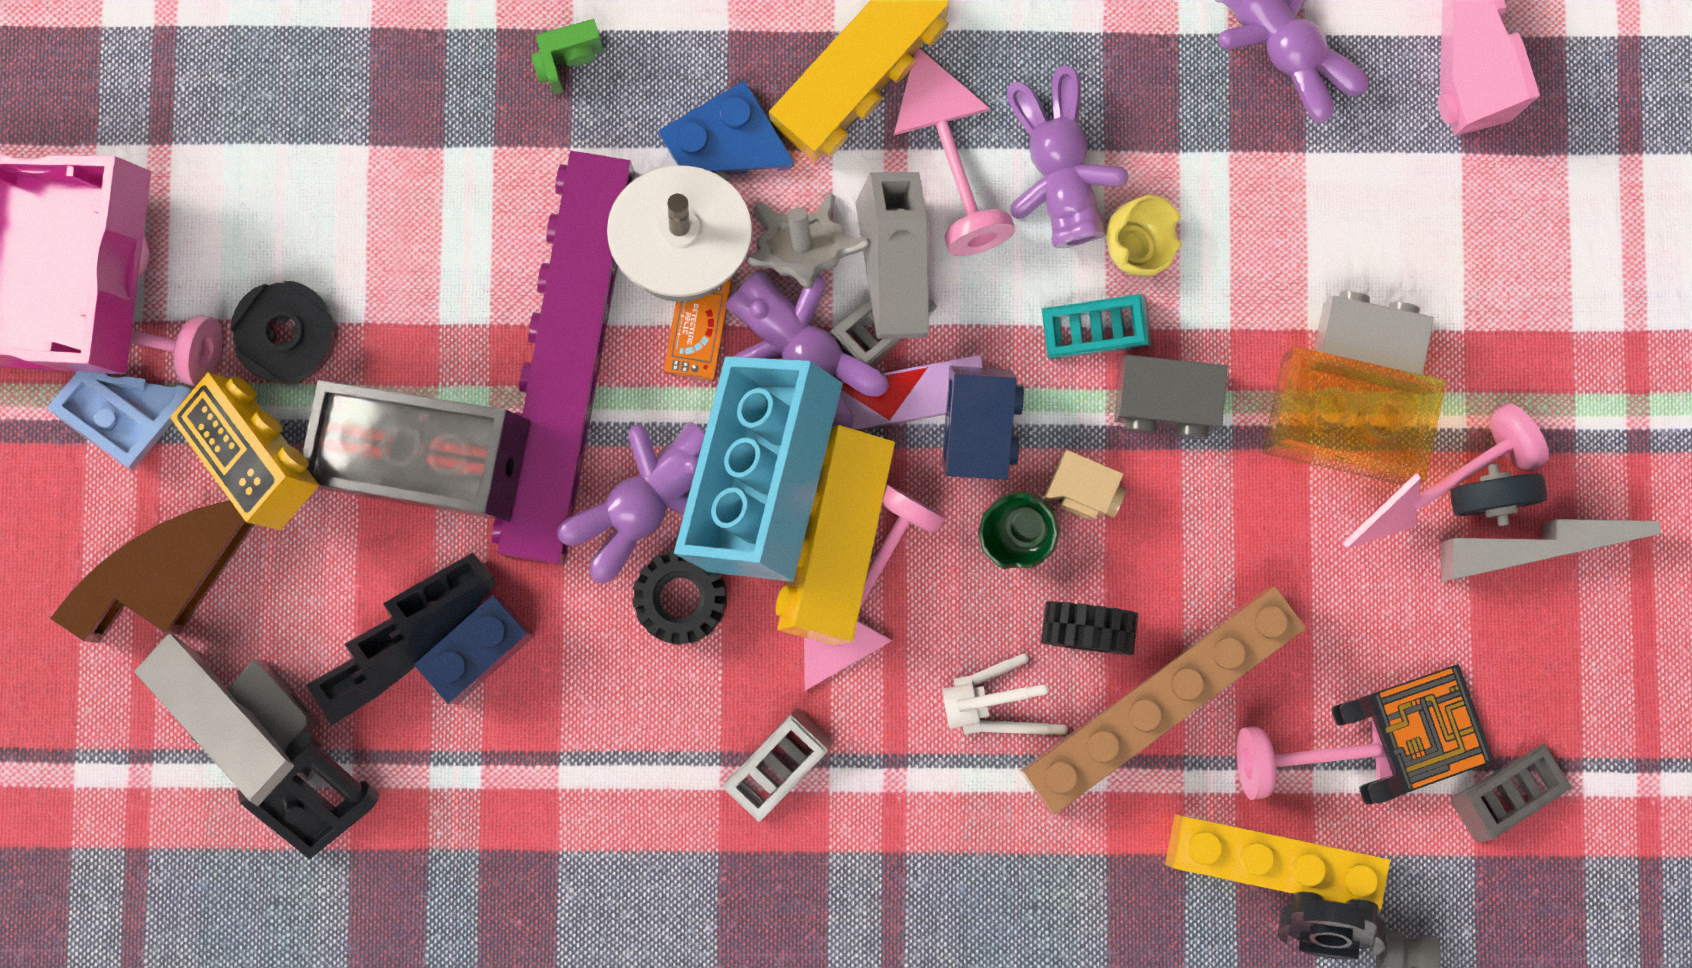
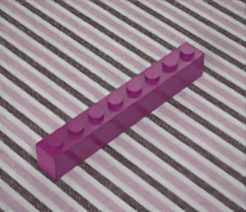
[492,150,635,566]

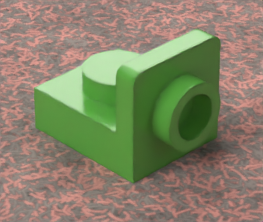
[531,18,604,95]

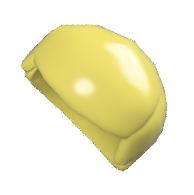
[1106,194,1182,278]

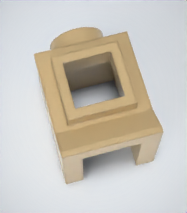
[1043,449,1126,522]

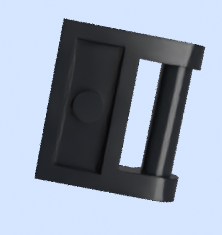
[237,732,379,860]

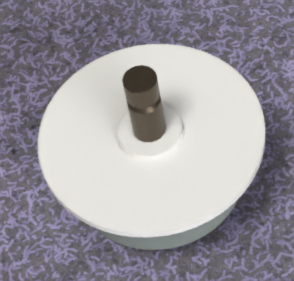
[607,166,752,302]

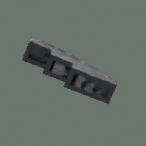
[306,553,496,726]

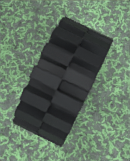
[632,551,727,645]
[1041,601,1139,655]

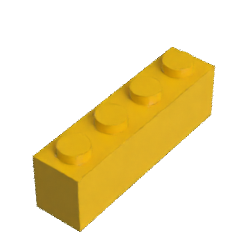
[769,0,950,163]
[776,425,895,646]
[1165,814,1390,912]

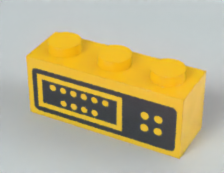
[170,372,319,530]

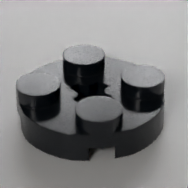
[231,281,338,385]
[1278,892,1386,960]

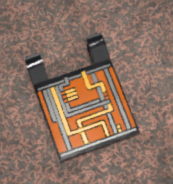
[1331,664,1494,805]

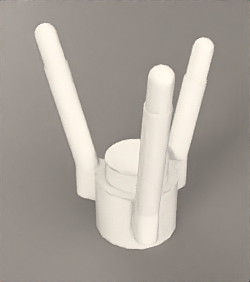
[942,653,1068,735]

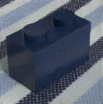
[941,366,1024,480]
[414,595,534,705]

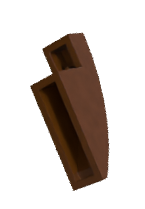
[50,500,255,643]

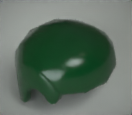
[978,491,1061,569]

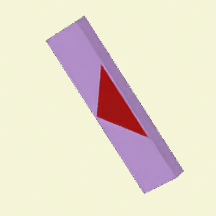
[840,355,983,431]

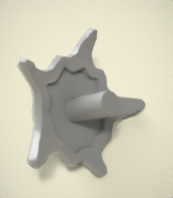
[747,192,870,289]

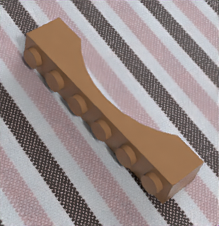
[1019,586,1306,815]

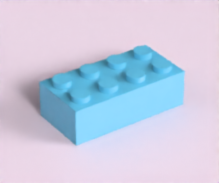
[674,356,843,582]

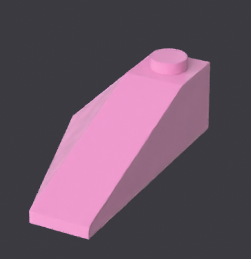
[1438,0,1540,137]

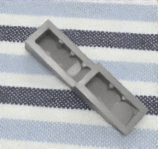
[1441,519,1661,582]
[134,633,295,806]

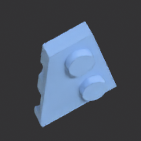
[47,372,192,472]

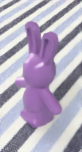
[1215,0,1369,123]
[1007,65,1129,248]
[725,270,889,428]
[557,422,705,583]

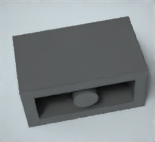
[1114,355,1228,439]

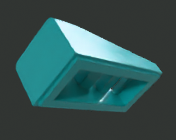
[1041,294,1152,359]

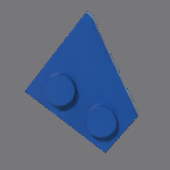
[658,80,794,175]

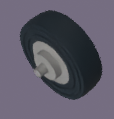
[1450,464,1547,526]

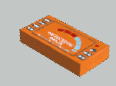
[664,280,732,382]

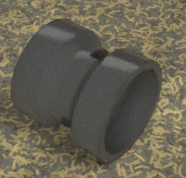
[1376,930,1441,968]

